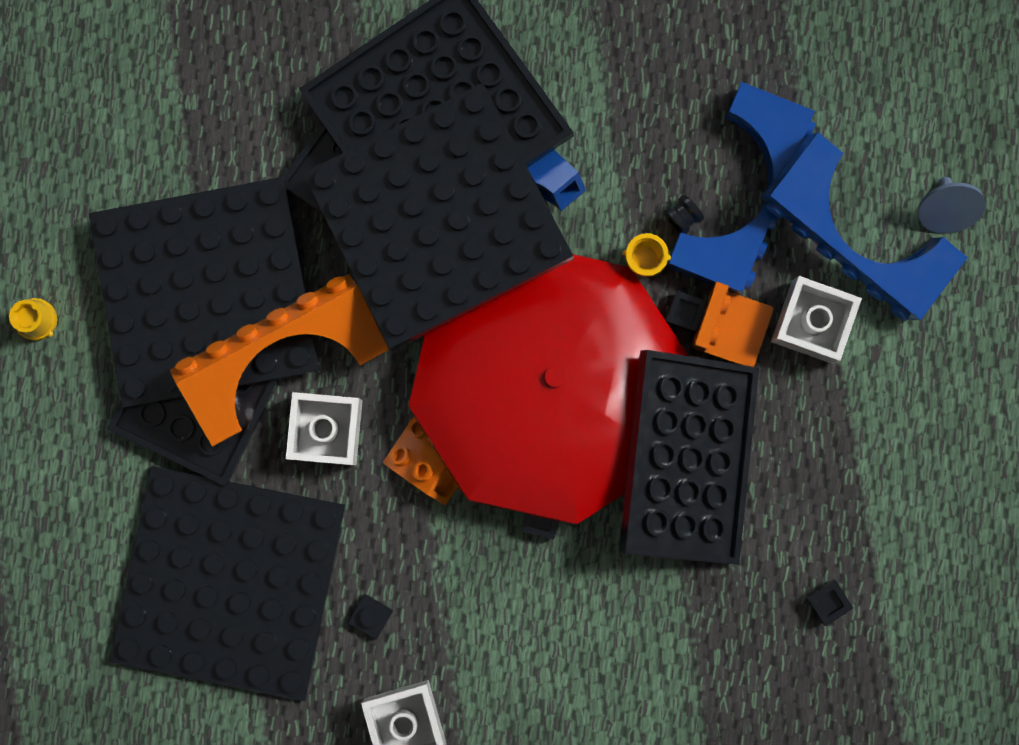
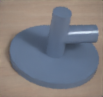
[918,177,986,233]

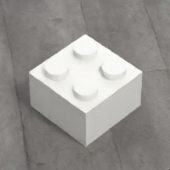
[771,276,862,364]
[286,392,363,466]
[361,680,447,745]

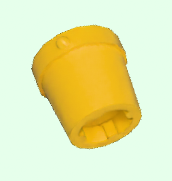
[622,233,671,277]
[9,298,58,341]

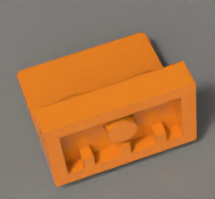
[691,282,774,367]
[383,416,458,506]

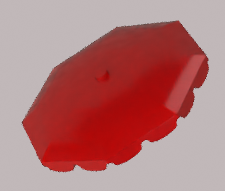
[408,254,688,525]

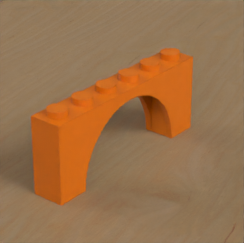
[169,274,389,447]

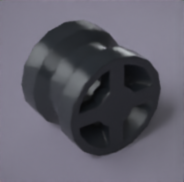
[663,194,704,234]

